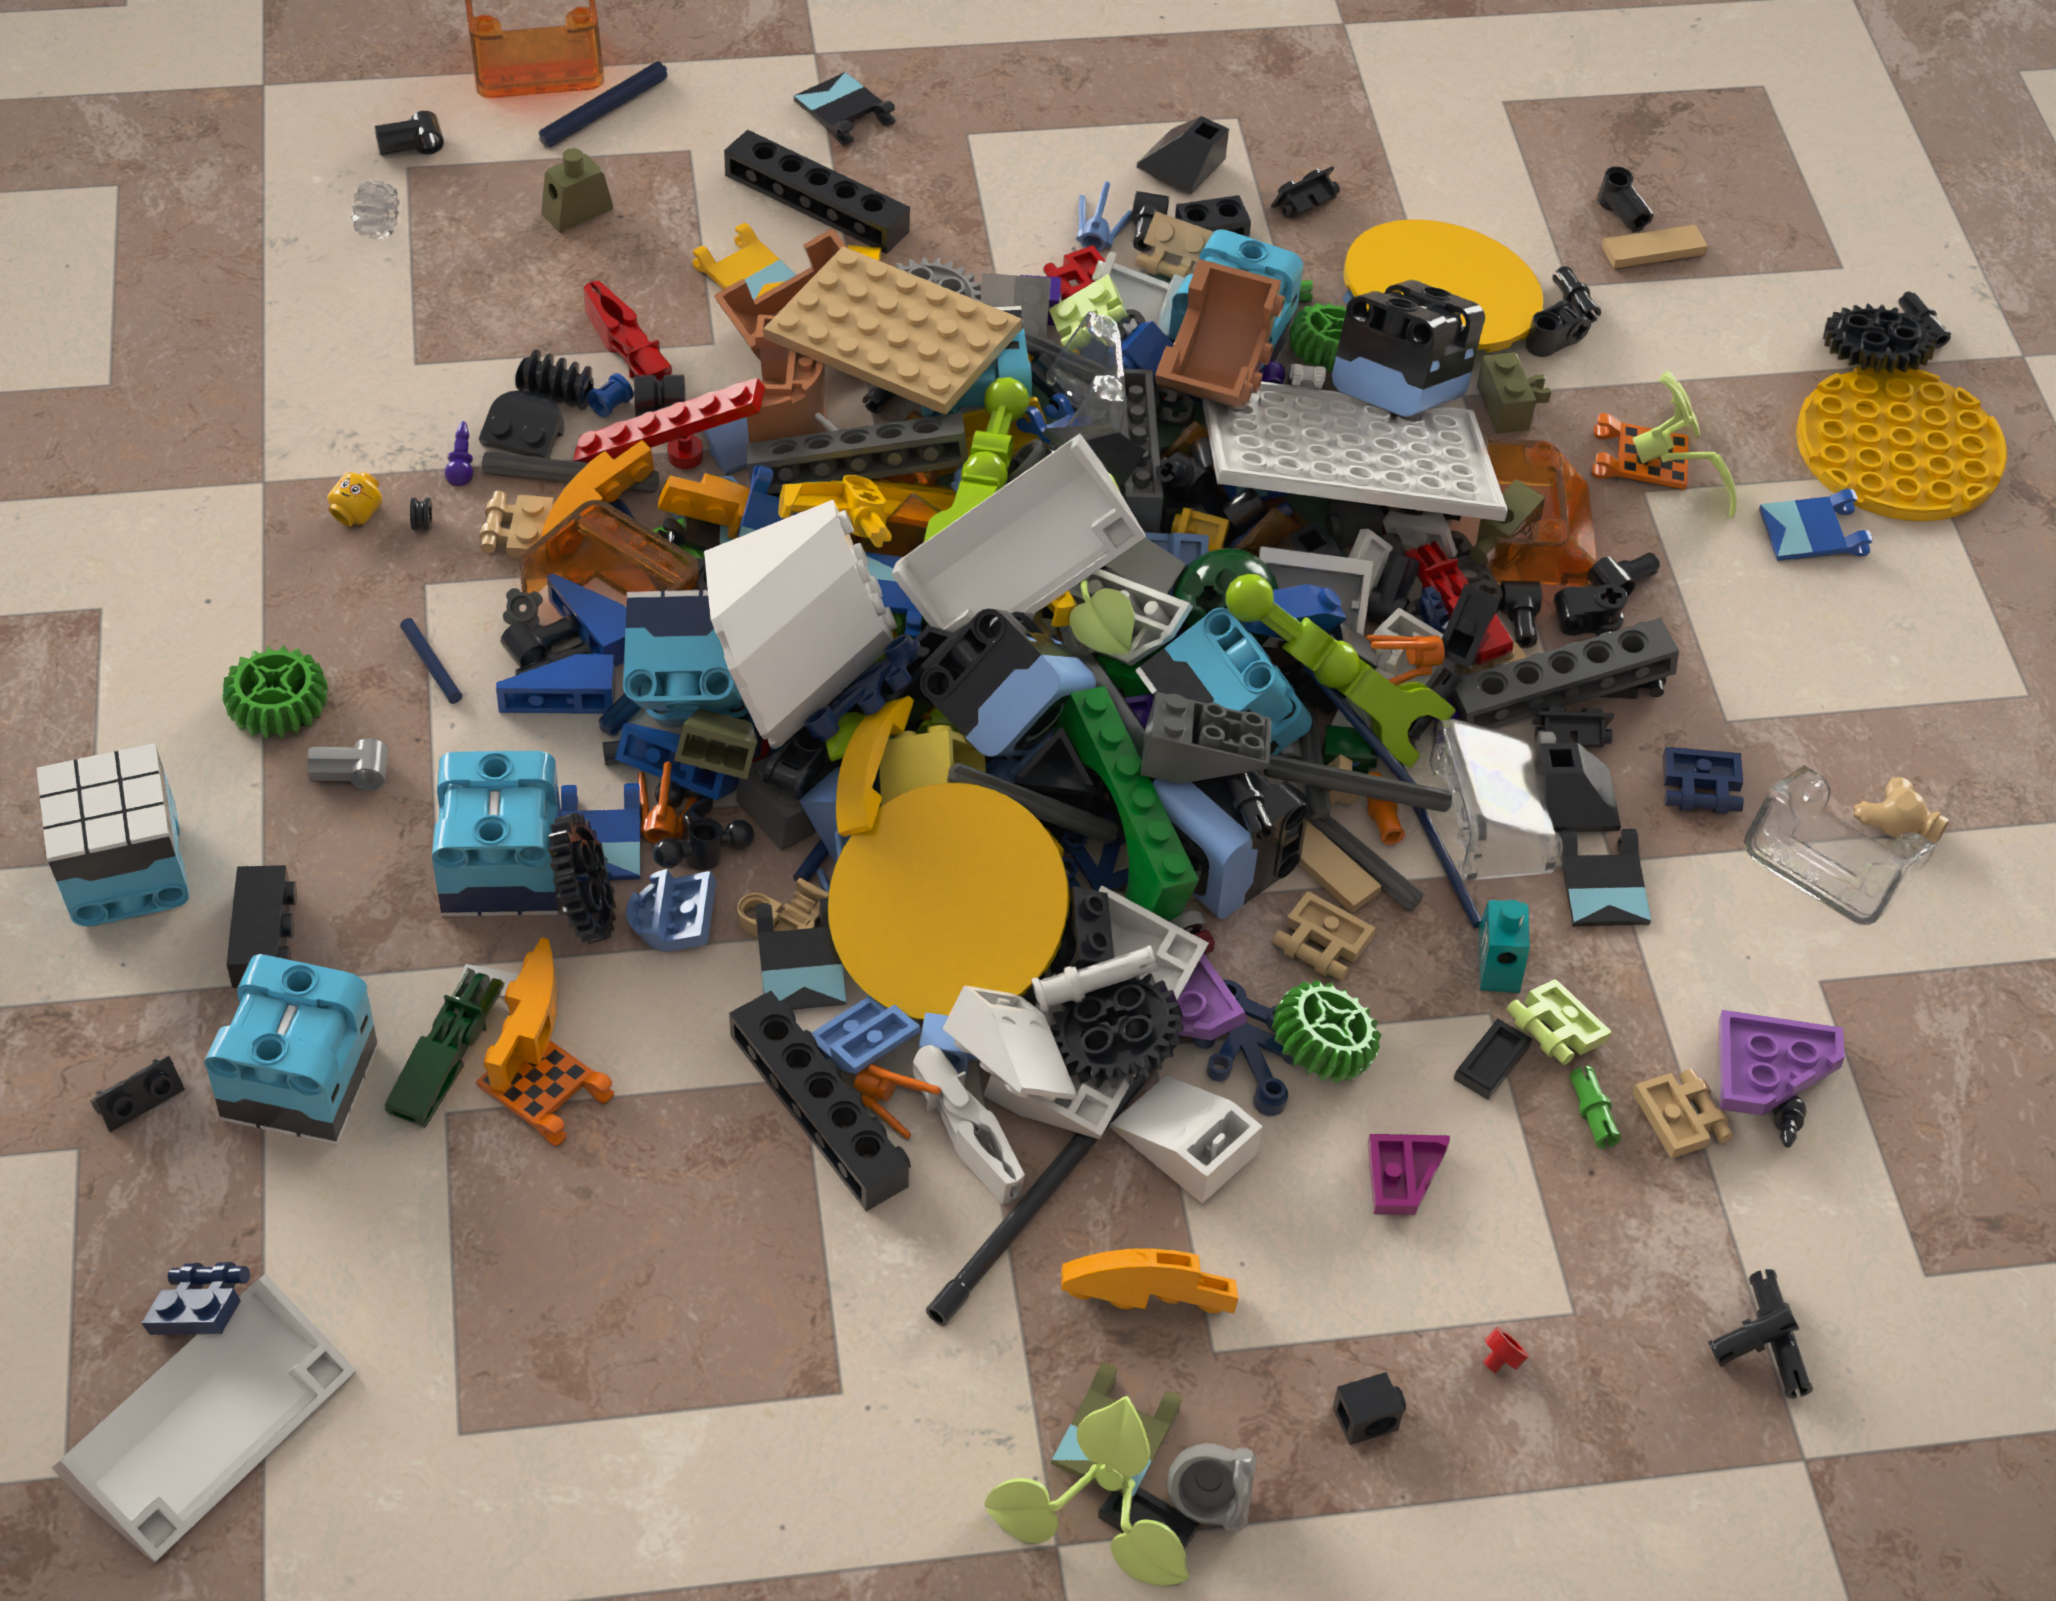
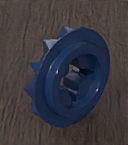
[1418,586,1449,634]

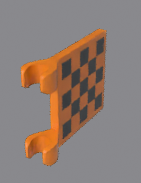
[1592,413,1689,490]
[476,1040,614,1146]

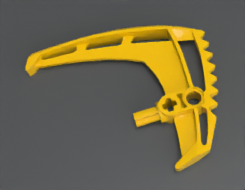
[778,475,1078,627]

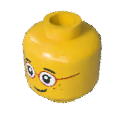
[327,472,382,527]

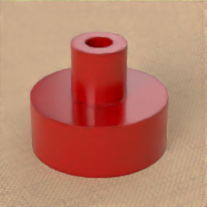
[667,435,703,469]
[1483,1326,1529,1373]

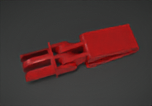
[583,280,672,380]
[1404,541,1513,666]

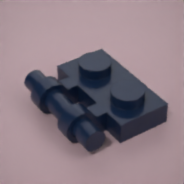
[1662,747,1744,814]
[142,1262,250,1335]

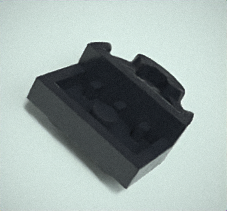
[478,390,564,458]

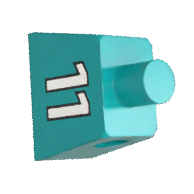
[1478,900,1530,994]

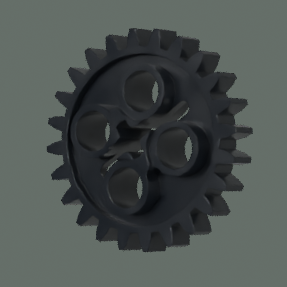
[1823,304,1937,374]
[549,812,616,944]
[1050,973,1184,1089]

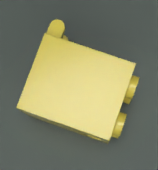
[879,725,986,806]

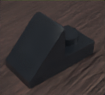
[1442,584,1501,669]

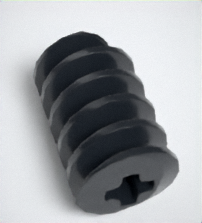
[515,349,594,411]

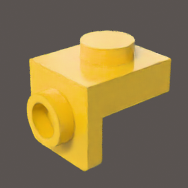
[1171,507,1230,552]

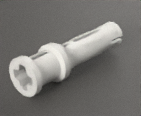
[1031,945,1158,1014]

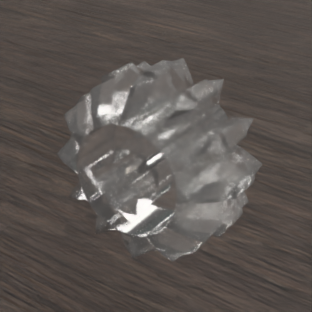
[351,180,400,239]

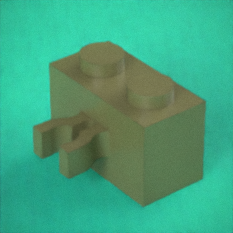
[1477,352,1551,434]

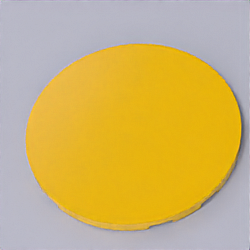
[1343,219,1543,353]
[1796,366,2007,521]
[828,783,1070,1021]

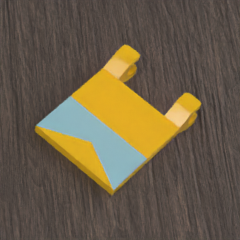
[692,223,796,300]

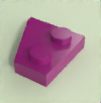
[1368,1134,1450,1215]

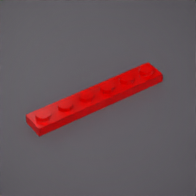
[572,378,766,463]

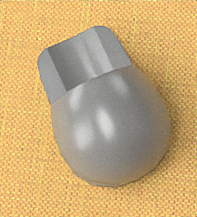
[1167,1443,1257,1531]

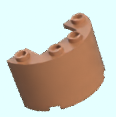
[713,228,848,360]
[1155,259,1285,409]
[747,314,828,443]

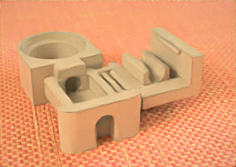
[737,878,829,937]

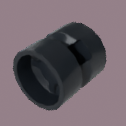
[634,375,686,418]

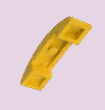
[836,696,914,837]

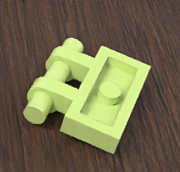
[1049,274,1128,349]
[1506,979,1612,1065]

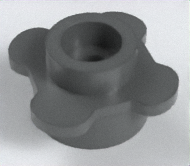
[503,588,543,627]

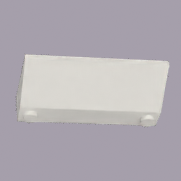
[891,433,1146,634]
[983,886,1209,1139]
[52,1273,356,1563]

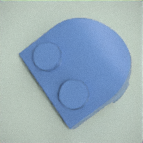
[626,869,717,952]

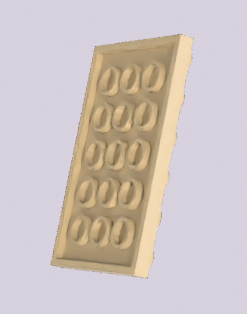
[764,246,1022,415]

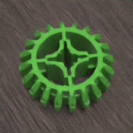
[1289,303,1346,374]
[222,645,328,740]
[1271,980,1382,1083]

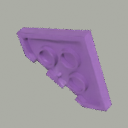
[1177,953,1247,1040]
[1718,1010,1845,1116]

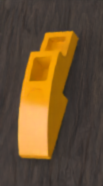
[541,440,654,559]
[658,473,750,539]
[484,937,558,1092]
[1061,1248,1238,1314]

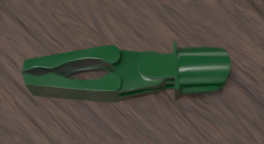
[385,968,505,1128]

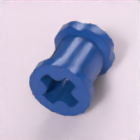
[587,373,634,418]

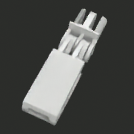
[912,1045,1025,1205]

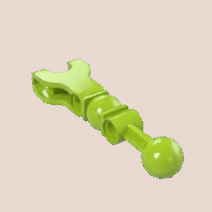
[924,377,1029,542]
[1225,574,1456,768]

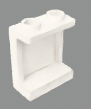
[1092,251,1184,337]

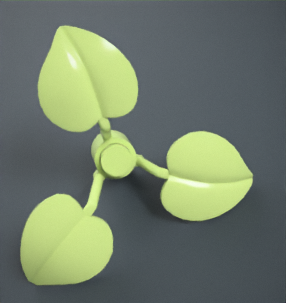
[1632,370,1737,518]
[1070,473,1135,654]
[984,1396,1190,1586]

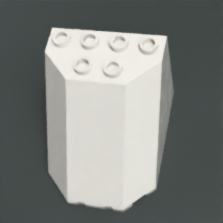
[704,500,897,749]

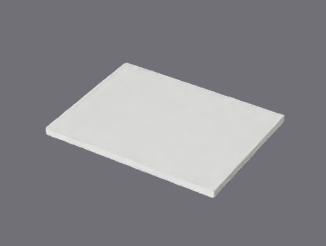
[1202,382,1508,521]

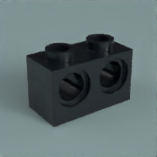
[1175,195,1251,237]
[1053,886,1114,975]

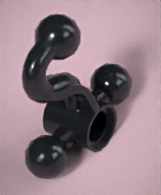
[652,780,755,870]

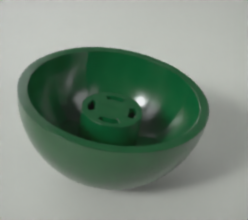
[1173,548,1279,646]

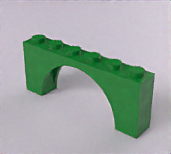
[1051,686,1199,922]

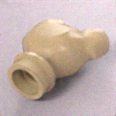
[1853,777,1950,846]

